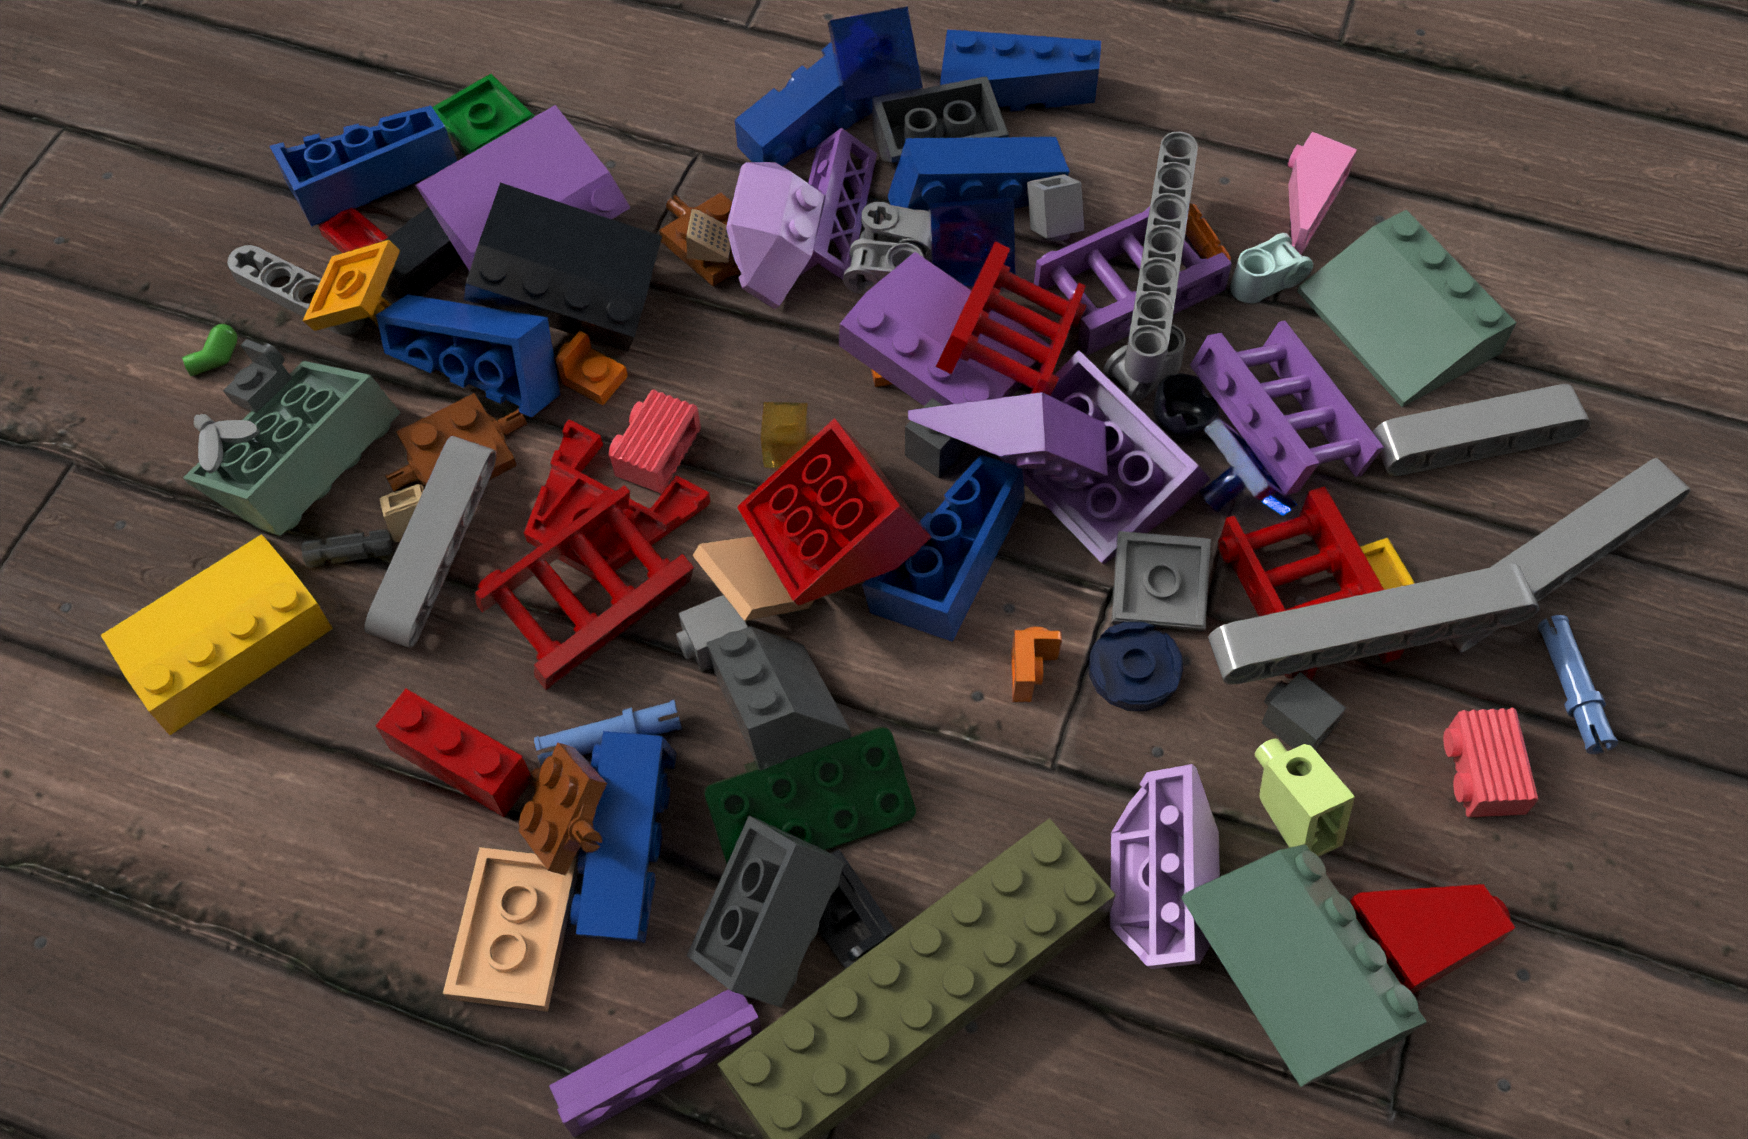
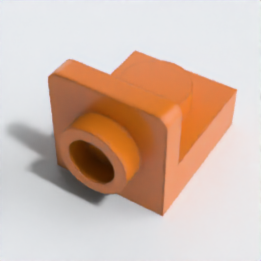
[556,331,628,406]
[1011,627,1062,702]

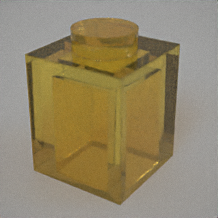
[760,402,810,468]

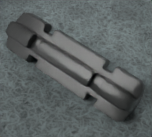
[302,529,393,567]

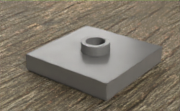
[1111,531,1211,631]

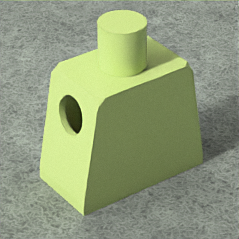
[1255,738,1355,857]

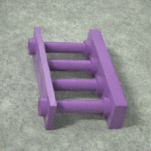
[1034,207,1232,356]
[1190,321,1384,495]

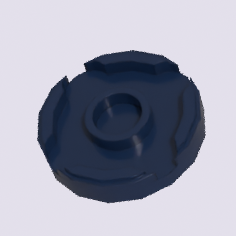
[1089,622,1183,711]

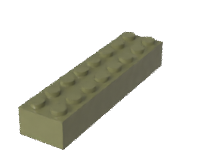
[718,818,1116,1139]

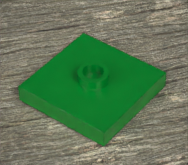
[432,74,535,156]

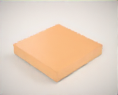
[693,536,814,621]

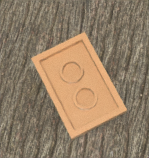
[443,847,578,1012]

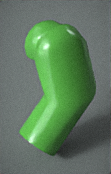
[182,324,237,376]

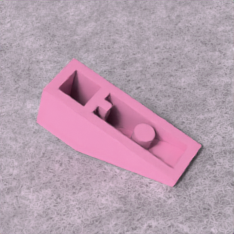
[1287,132,1357,255]

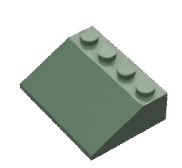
[1297,210,1517,407]
[183,361,400,536]
[1180,844,1427,1087]

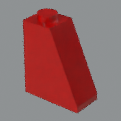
[1349,884,1516,994]

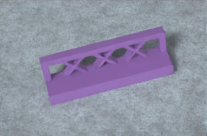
[800,128,877,280]
[549,989,762,1137]

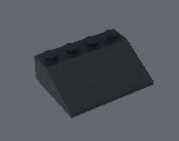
[464,182,662,352]

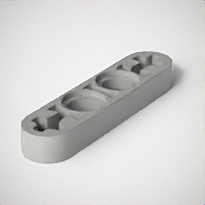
[227,245,366,335]

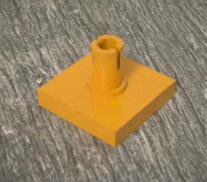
[302,240,401,331]

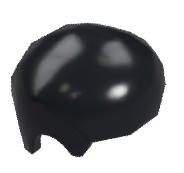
[1153,373,1220,440]

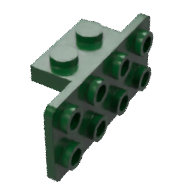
[704,726,916,864]

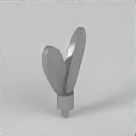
[194,414,260,473]

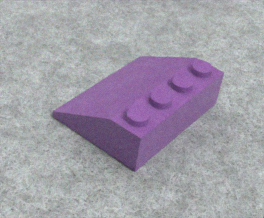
[415,105,630,271]
[839,252,1049,406]
[997,350,1211,564]
[908,392,1108,487]

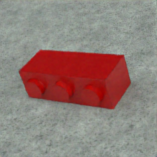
[376,688,532,817]

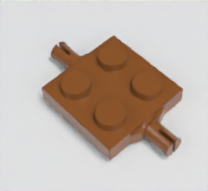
[659,192,741,287]
[385,393,527,492]
[518,742,607,876]

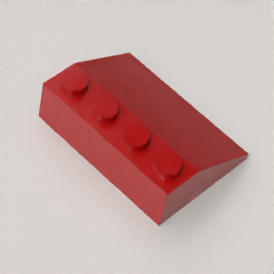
[737,418,932,606]

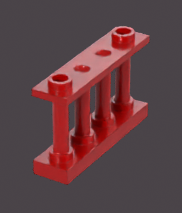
[935,241,1087,396]
[475,485,694,690]
[1218,486,1405,681]

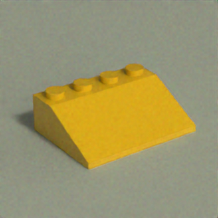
[101,534,333,735]

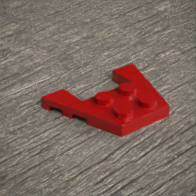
[524,419,711,582]

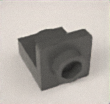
[223,339,292,413]

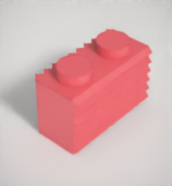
[608,389,701,494]
[1443,708,1539,817]

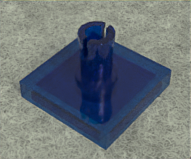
[828,6,923,104]
[929,198,1015,287]
[1199,418,1297,516]

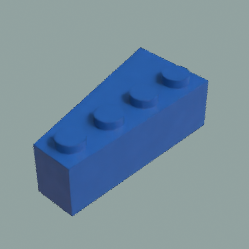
[735,20,889,166]
[940,29,1101,112]
[269,105,457,227]
[888,137,1070,223]
[376,294,561,417]
[862,455,1025,642]
[571,731,677,943]

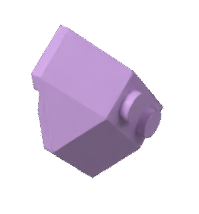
[726,162,825,309]
[1110,764,1220,969]

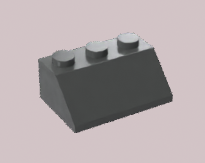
[872,76,1009,163]
[706,626,852,771]
[687,816,845,1008]

